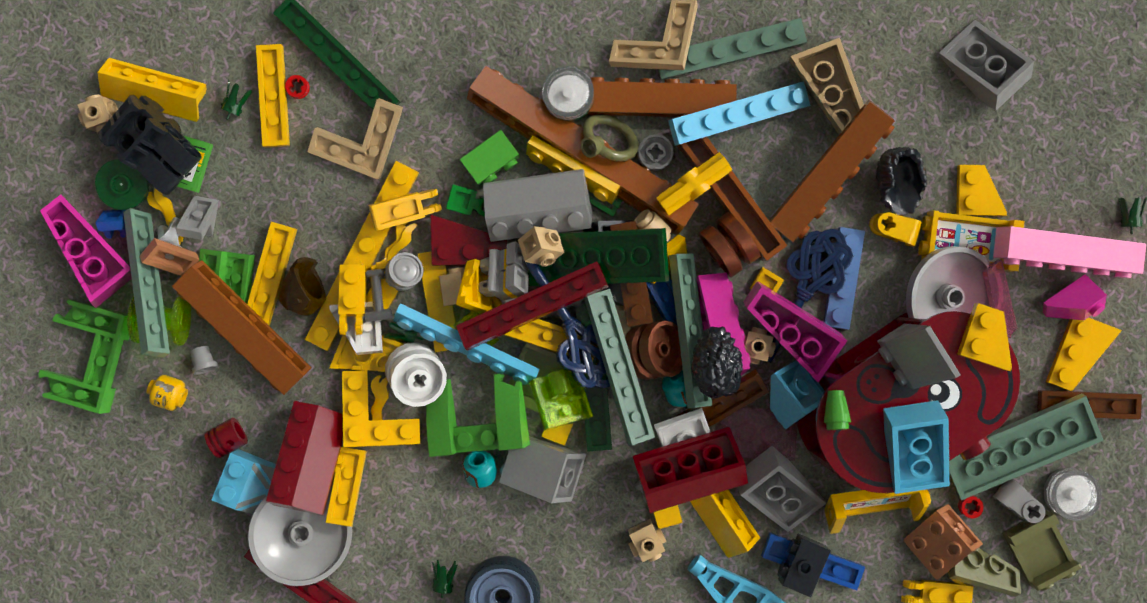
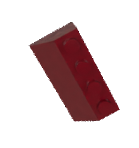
[266,401,343,516]
[632,427,748,513]

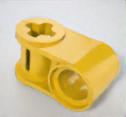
[869,212,922,247]

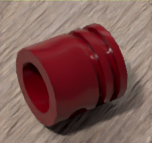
[204,418,248,458]

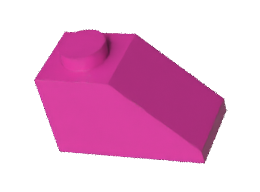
[1043,274,1107,320]

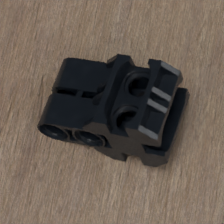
[98,95,202,195]

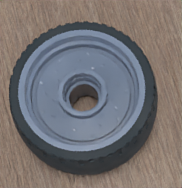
[464,556,540,603]

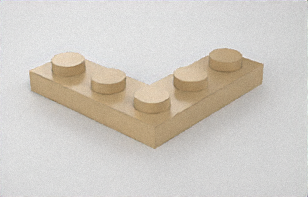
[609,0,698,70]
[307,98,403,179]

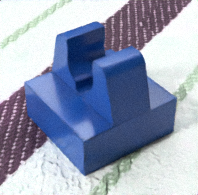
[95,209,128,239]

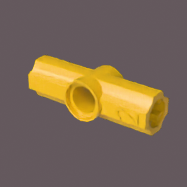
[656,152,732,216]

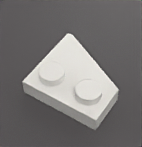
[329,302,383,355]

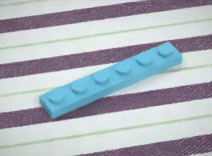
[668,81,810,146]
[393,303,540,385]

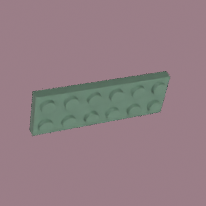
[949,393,1103,500]

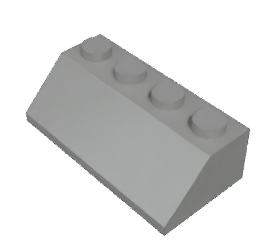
[483,169,593,242]

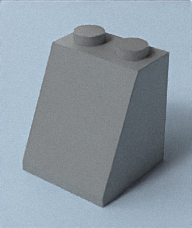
[499,436,586,503]

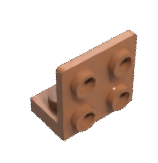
[904,504,983,580]

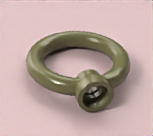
[581,114,639,161]

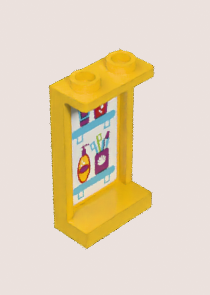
[918,210,1025,272]
[824,489,931,534]

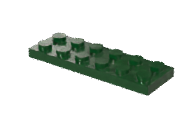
[527,228,669,286]

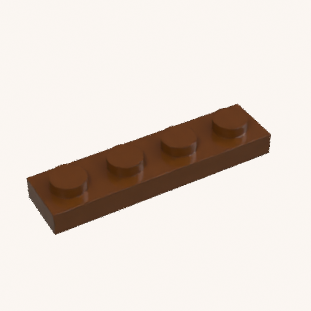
[610,221,653,327]
[673,369,770,427]
[1037,390,1142,419]

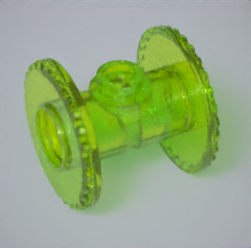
[127,296,191,346]

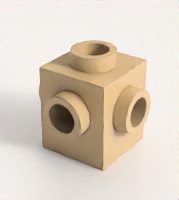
[78,95,118,133]
[518,226,564,266]
[744,327,775,365]
[628,519,667,562]

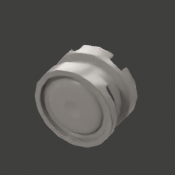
[637,134,673,171]
[384,252,423,291]

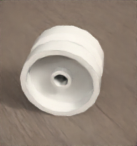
[385,342,447,407]

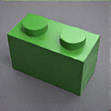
[460,130,520,186]

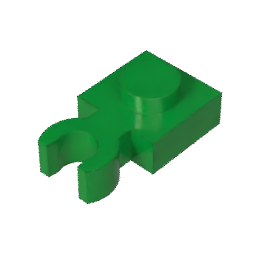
[445,184,485,216]

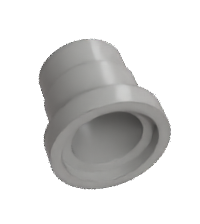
[190,346,218,375]

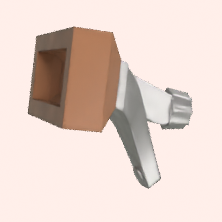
[139,217,200,276]

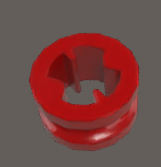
[285,75,310,99]
[958,495,984,519]

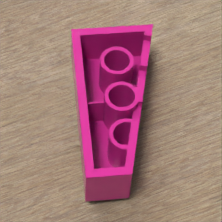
[40,195,132,308]
[697,272,751,376]
[743,281,847,382]

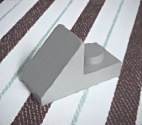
[176,196,219,240]

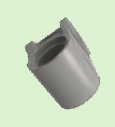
[992,479,1045,523]

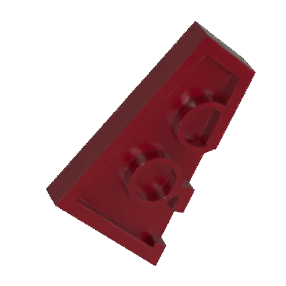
[430,215,507,266]

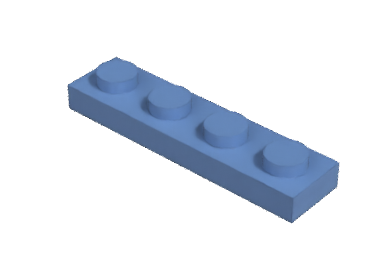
[824,227,865,330]

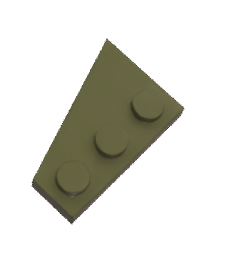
[949,547,1021,597]

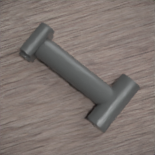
[365,269,393,322]

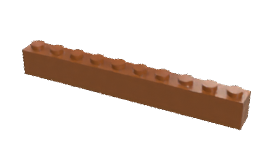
[467,66,699,236]

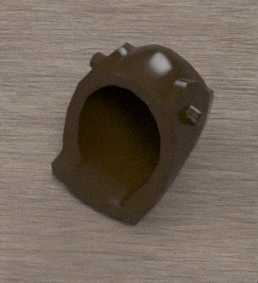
[278,257,326,316]

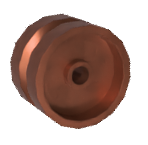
[698,212,761,278]
[625,321,683,380]

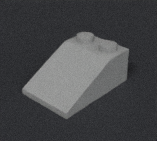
[939,20,1034,111]
[878,324,961,389]
[738,446,826,532]

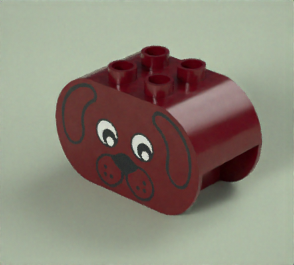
[797,311,1020,493]

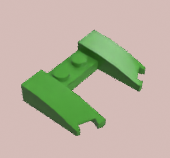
[39,300,135,414]
[426,373,530,457]

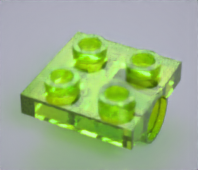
[529,369,593,430]

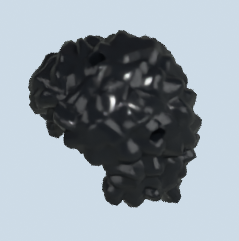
[876,147,928,216]
[692,326,743,398]

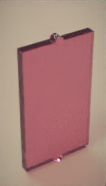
[982,259,1017,338]

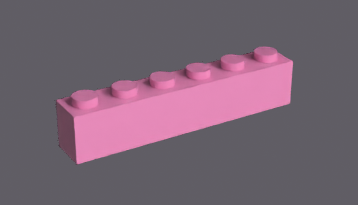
[993,226,1146,278]

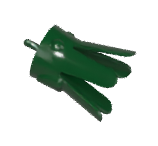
[221,80,252,120]
[1119,197,1147,234]
[384,314,423,343]
[432,559,458,598]

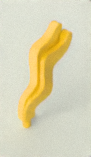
[147,188,184,244]
[370,222,417,270]
[371,375,389,420]

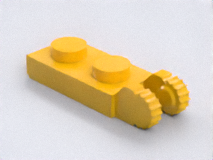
[368,189,442,231]
[338,265,366,335]
[901,580,974,603]

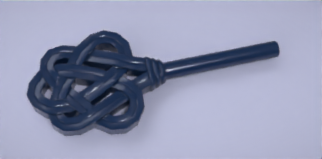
[768,229,854,363]
[524,261,611,388]

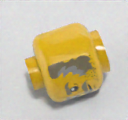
[146,375,188,411]

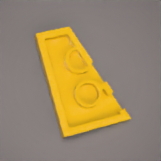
[1046,318,1122,391]
[330,335,404,372]

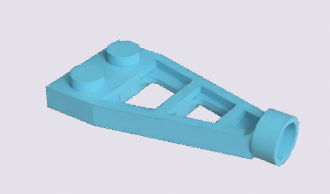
[687,554,786,603]

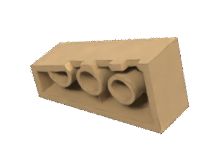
[789,38,864,134]

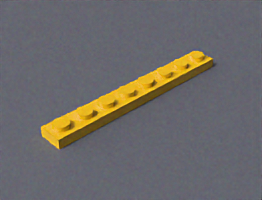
[305,161,419,351]

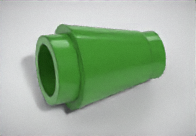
[824,390,851,430]

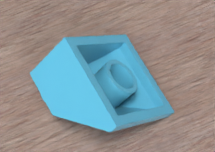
[770,360,825,430]

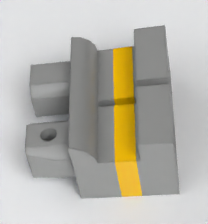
[479,241,529,301]

